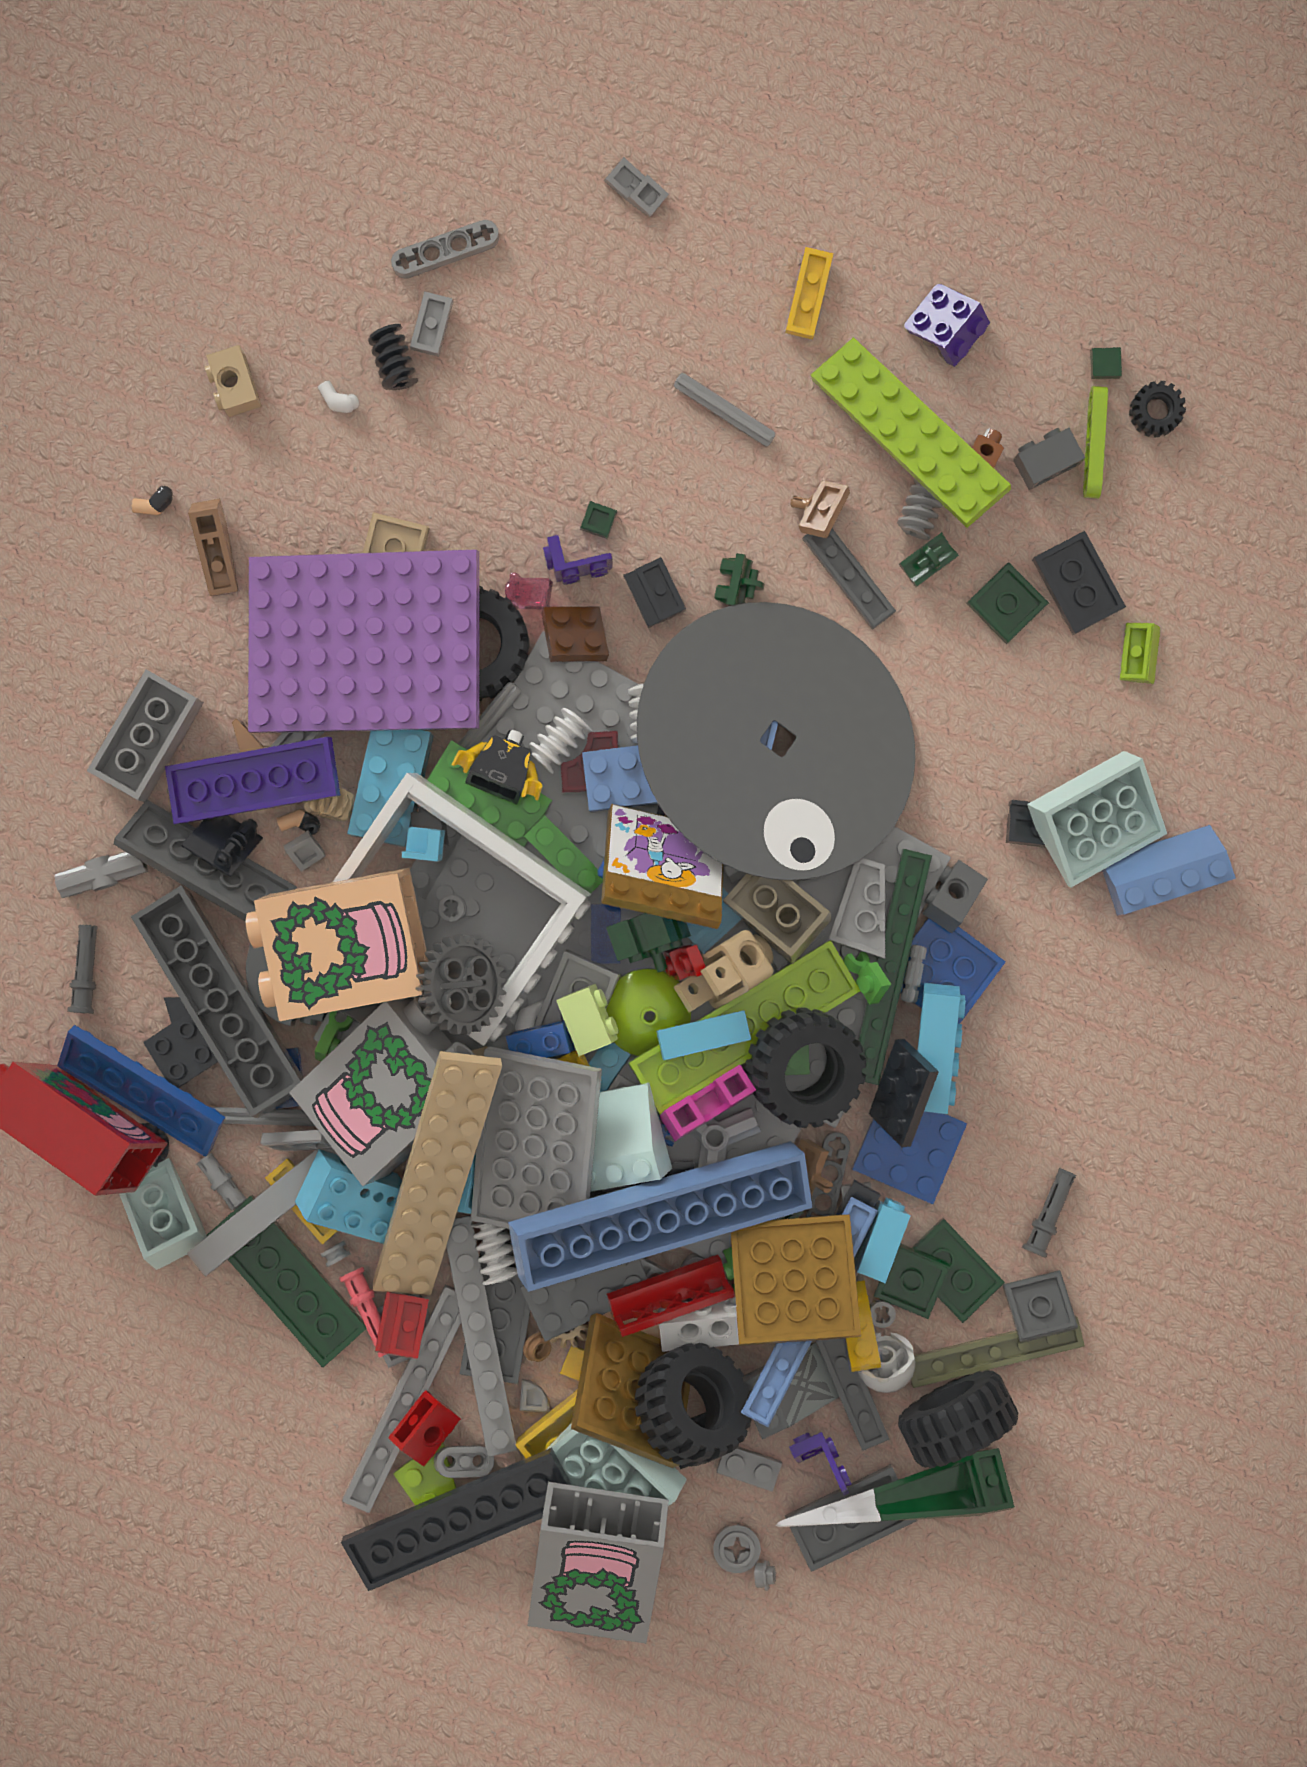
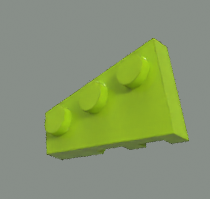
[393,1442,456,1505]

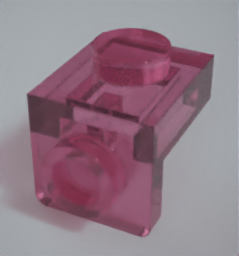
[505,572,553,610]

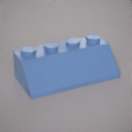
[1102,825,1236,916]

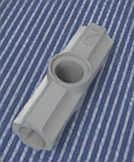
[54,852,148,898]

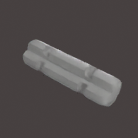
[901,945,927,1003]

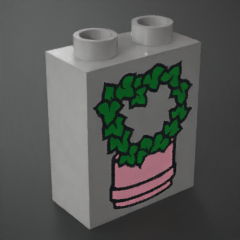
[289,995,474,1186]
[527,1482,669,1644]

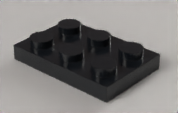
[1032,531,1126,635]
[869,1039,939,1147]

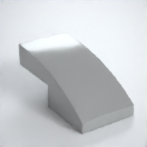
[604,157,669,217]

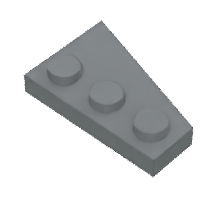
[828,858,885,959]

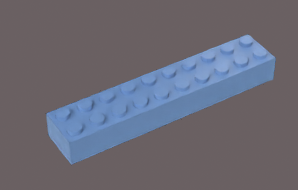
[508,1141,812,1292]

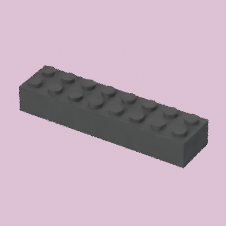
[131,885,304,1118]

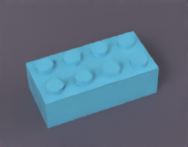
[347,730,434,848]
[917,983,966,1114]

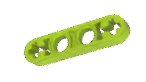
[1083,386,1108,499]

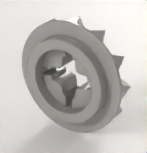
[713,1524,761,1573]

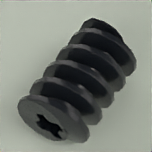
[368,323,418,390]

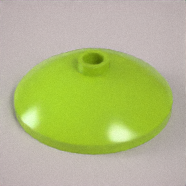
[606,968,691,1056]

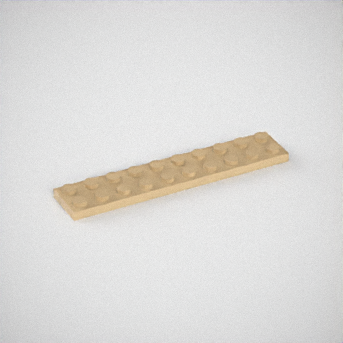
[372,1051,502,1296]

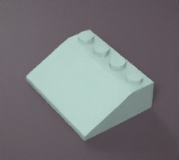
[1027,751,1167,888]
[591,1083,672,1191]
[546,1423,687,1506]

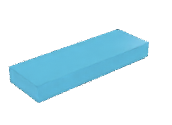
[656,1010,751,1060]

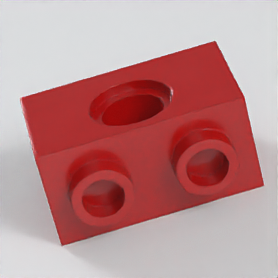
[388,1390,461,1467]

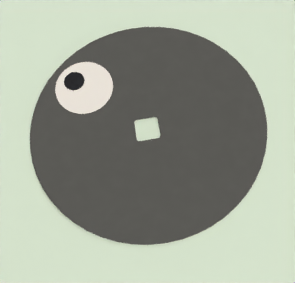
[637,602,915,880]

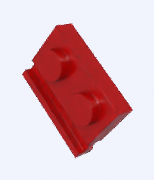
[375,1292,429,1360]

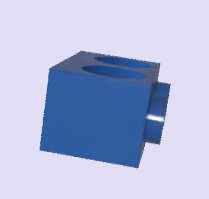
[506,1020,576,1058]

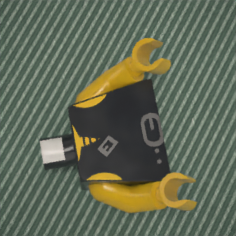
[451,730,542,805]

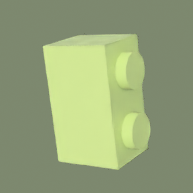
[556,984,618,1056]

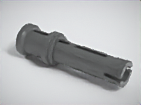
[67,925,98,1014]
[1022,1168,1077,1258]

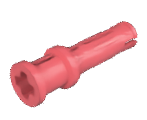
[339,1267,386,1358]

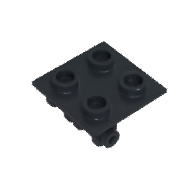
[181,816,263,877]
[143,1013,218,1088]

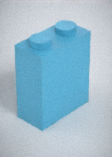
[854,1197,911,1283]

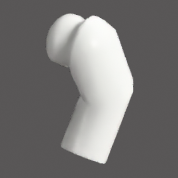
[318,381,359,413]
[515,999,545,1031]

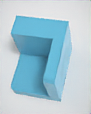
[402,827,445,861]

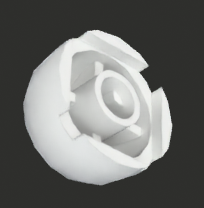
[858,1332,915,1393]

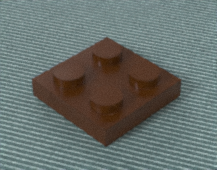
[541,606,609,662]

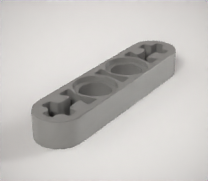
[391,220,499,278]

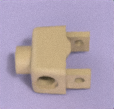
[674,930,773,1012]

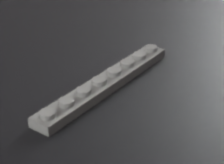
[446,1215,517,1457]
[342,1284,461,1513]

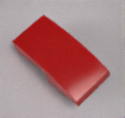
[663,944,706,980]

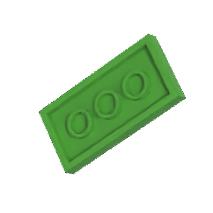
[427,740,552,848]

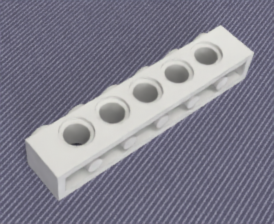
[658,1297,739,1352]

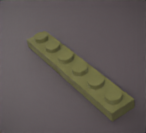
[911,1316,1085,1388]

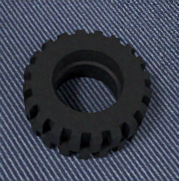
[479,586,530,701]
[746,1008,867,1128]
[635,1343,752,1467]
[898,1370,1019,1468]

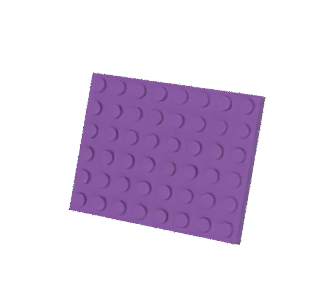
[248,550,479,733]

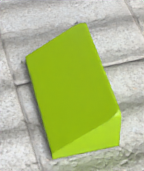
[1120,623,1160,684]

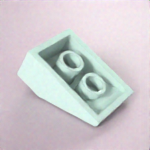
[119,1158,207,1270]

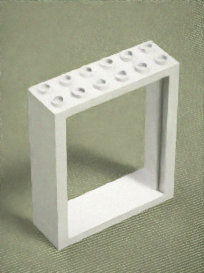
[333,773,592,1046]

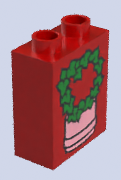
[0,1062,168,1196]

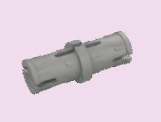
[196,1153,247,1211]

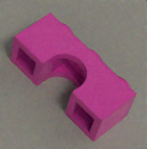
[659,1065,756,1142]

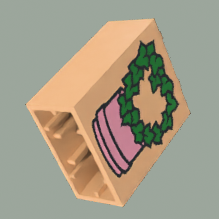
[246,868,429,1021]

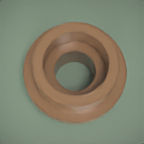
[523,1332,552,1362]

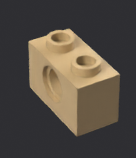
[205,345,262,417]

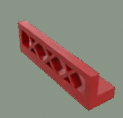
[606,1254,735,1337]

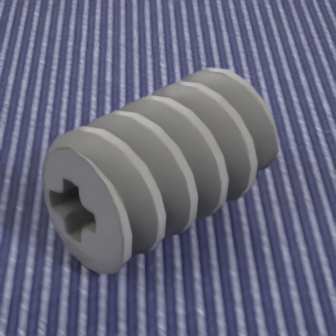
[897,478,942,540]

